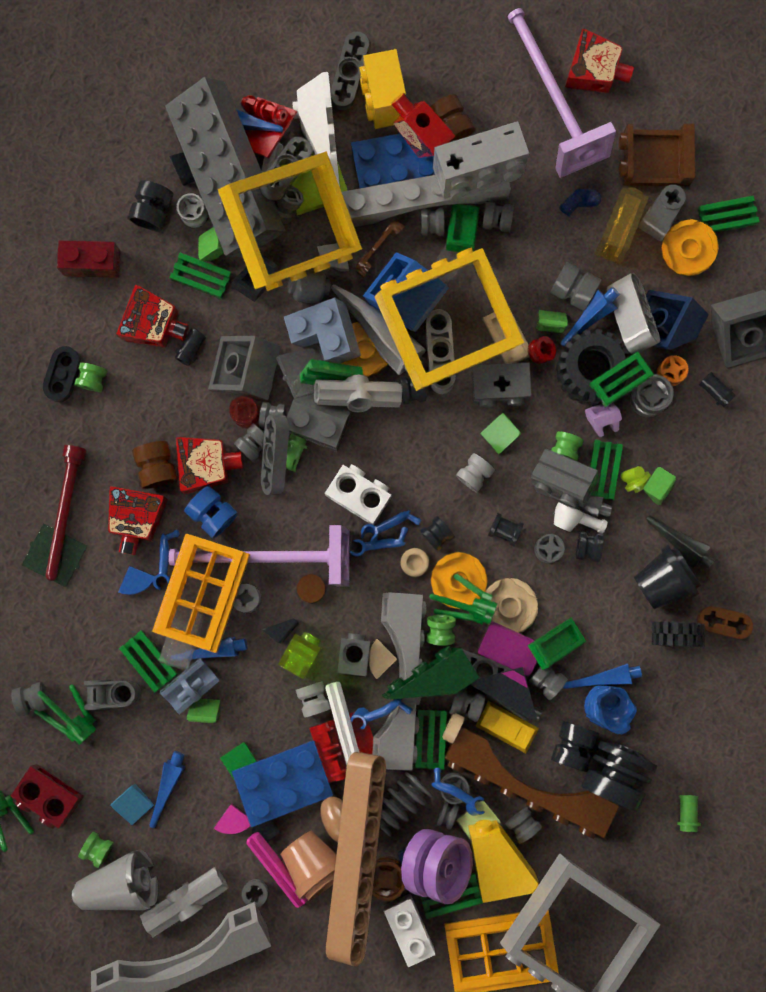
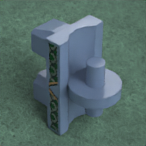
[160,658,219,715]

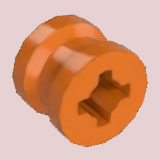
[657,355,689,387]

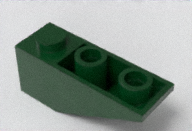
[382,646,479,700]

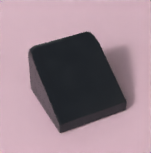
[169,152,195,186]
[263,618,299,643]

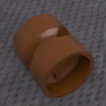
[430,94,476,143]
[132,441,178,489]
[372,856,405,901]

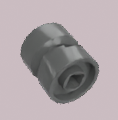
[550,261,602,311]

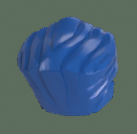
[584,686,637,735]

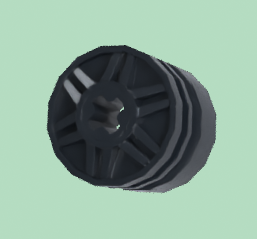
[581,741,658,813]

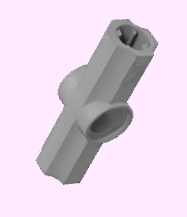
[314,375,402,412]
[140,866,229,938]

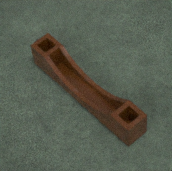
[445,726,619,839]

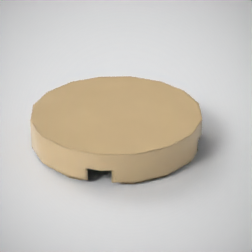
[486,578,538,633]

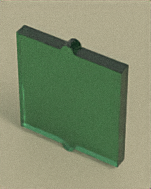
[22,523,87,587]

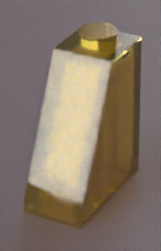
[594,187,648,265]

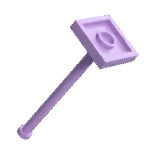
[508,8,616,178]
[169,525,350,587]

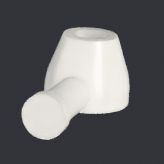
[554,502,607,534]

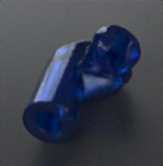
[559,189,602,217]

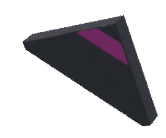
[471,667,537,720]

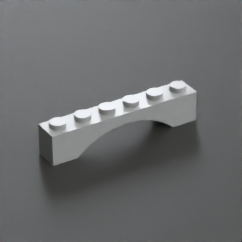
[342,175,511,227]
[372,592,426,770]
[91,902,271,992]

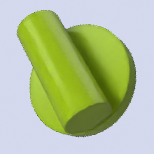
[621,466,651,493]

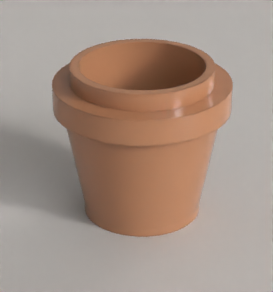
[280,830,337,901]

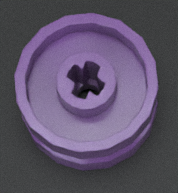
[401,829,473,904]

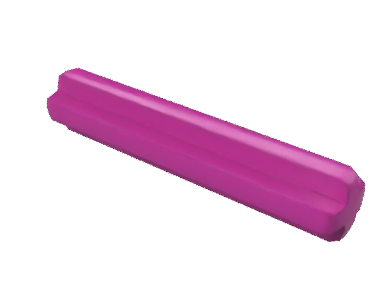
[247,832,308,908]

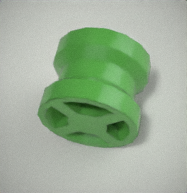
[74,363,108,392]
[551,431,584,461]
[427,615,456,645]
[78,831,114,869]

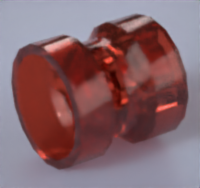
[229,396,260,428]

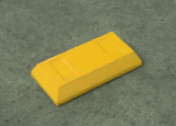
[475,701,539,754]

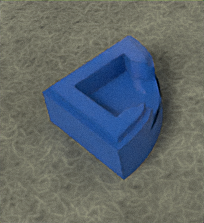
[118,566,155,595]

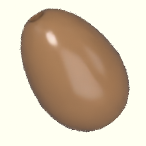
[320,796,343,843]

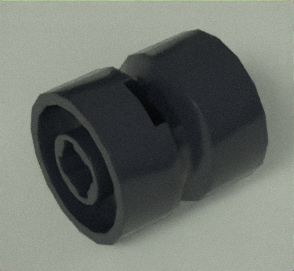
[127,180,174,232]
[551,721,599,772]

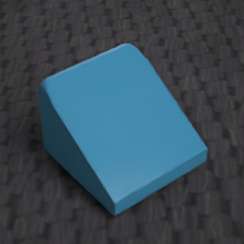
[111,784,154,825]

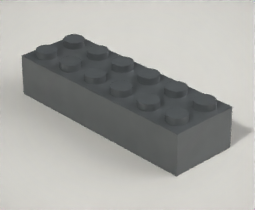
[165,77,286,257]

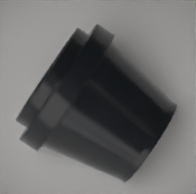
[634,545,701,610]

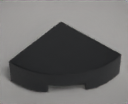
[252,819,281,843]

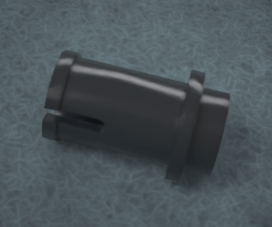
[174,328,206,366]
[699,372,736,407]

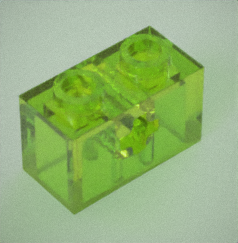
[278,632,323,679]

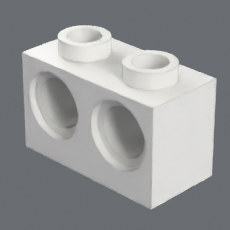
[325,464,391,525]
[384,893,435,967]

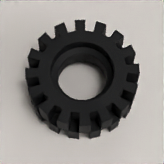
[651,622,705,647]

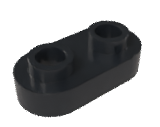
[43,346,81,402]

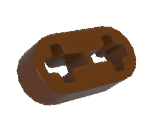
[697,606,753,639]

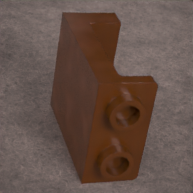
[619,124,695,186]

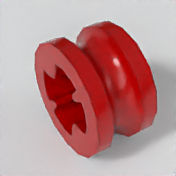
[528,336,556,364]

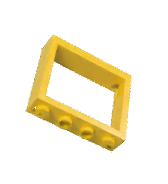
[218,151,362,291]
[374,248,524,391]

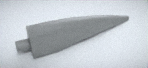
[331,285,426,375]

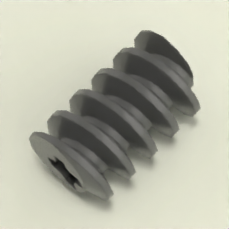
[380,772,434,837]

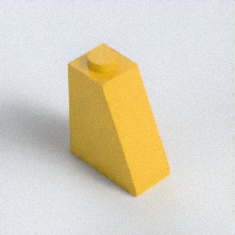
[468,820,539,903]

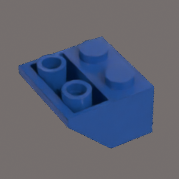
[363,252,449,332]

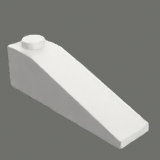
[293,72,340,187]

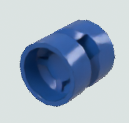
[184,485,238,539]

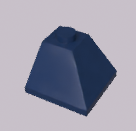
[646,290,709,350]

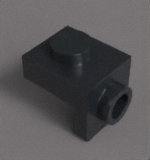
[232,254,278,302]

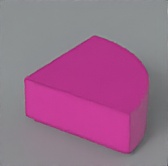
[214,804,250,834]

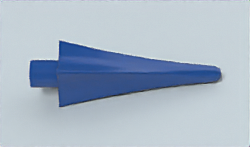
[236,109,283,132]
[561,287,620,347]
[170,637,248,663]
[563,664,642,689]
[149,751,186,828]

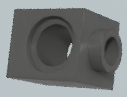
[337,633,370,676]

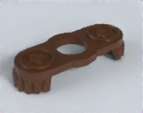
[355,220,406,278]

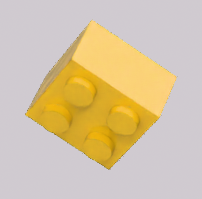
[359,49,406,129]

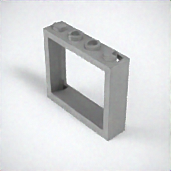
[500,854,660,992]

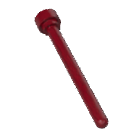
[46,445,87,581]

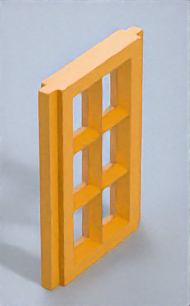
[152,534,251,653]
[444,910,559,992]

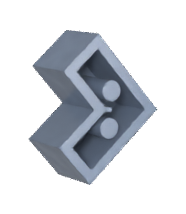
[284,298,361,363]

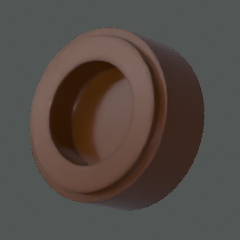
[297,574,326,603]

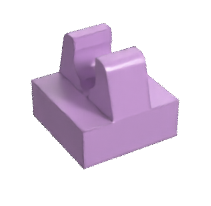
[585,403,622,437]

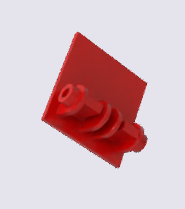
[241,95,297,158]
[309,712,373,783]

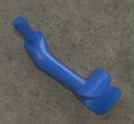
[361,510,422,545]
[349,527,408,557]
[153,530,180,590]
[350,699,412,729]
[432,768,485,816]

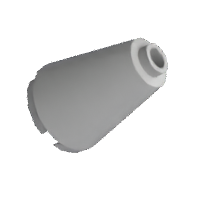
[72,850,158,910]

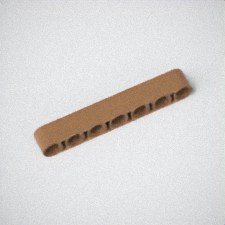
[326,752,386,967]

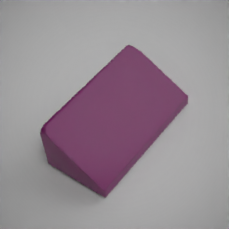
[478,621,537,676]

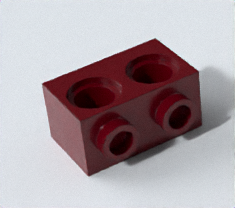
[11,764,84,829]

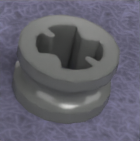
[436,801,459,830]
[242,879,269,907]

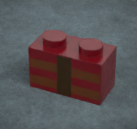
[57,240,121,278]

